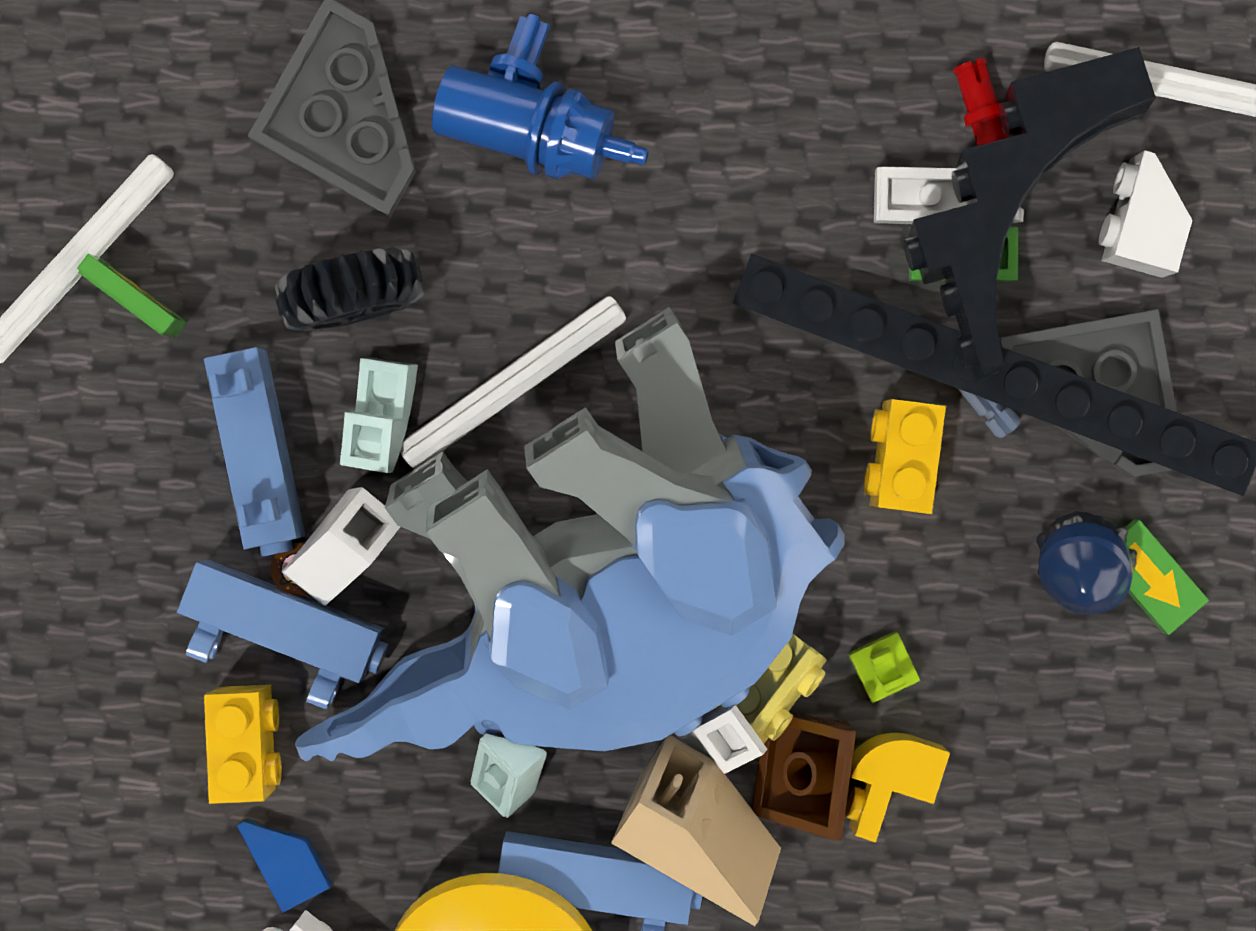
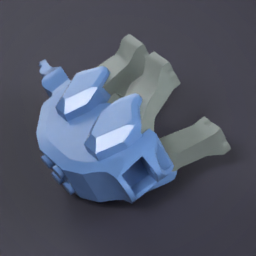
[295,307,845,762]

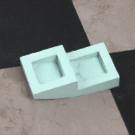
[340,357,418,473]

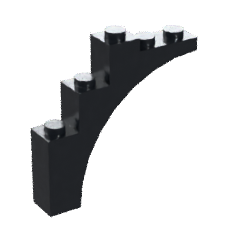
[903,47,1156,382]

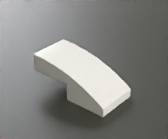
[671,705,767,774]

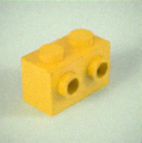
[864,399,946,514]
[204,685,282,804]

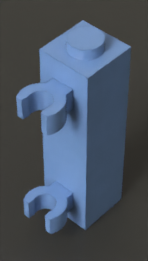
[204,347,306,556]
[177,560,389,710]
[498,831,702,931]

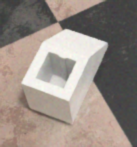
[1099,150,1192,278]
[282,487,400,606]

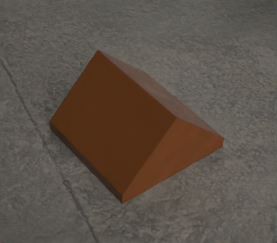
[752,713,856,841]

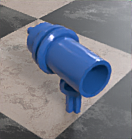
[432,14,649,179]

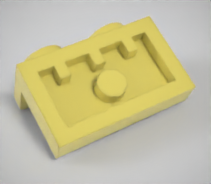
[714,634,827,743]

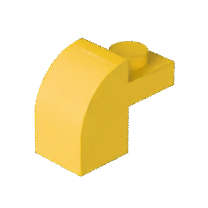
[845,732,950,843]

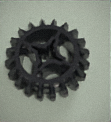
[275,247,424,333]

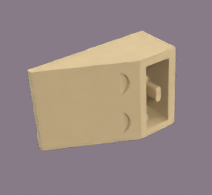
[611,735,781,926]

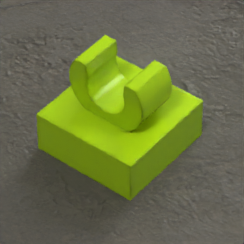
[848,631,920,703]

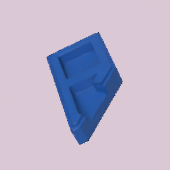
[237,818,333,913]

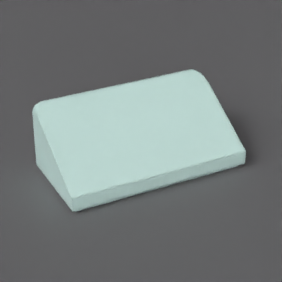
[470,733,547,818]

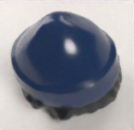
[1036,511,1137,614]

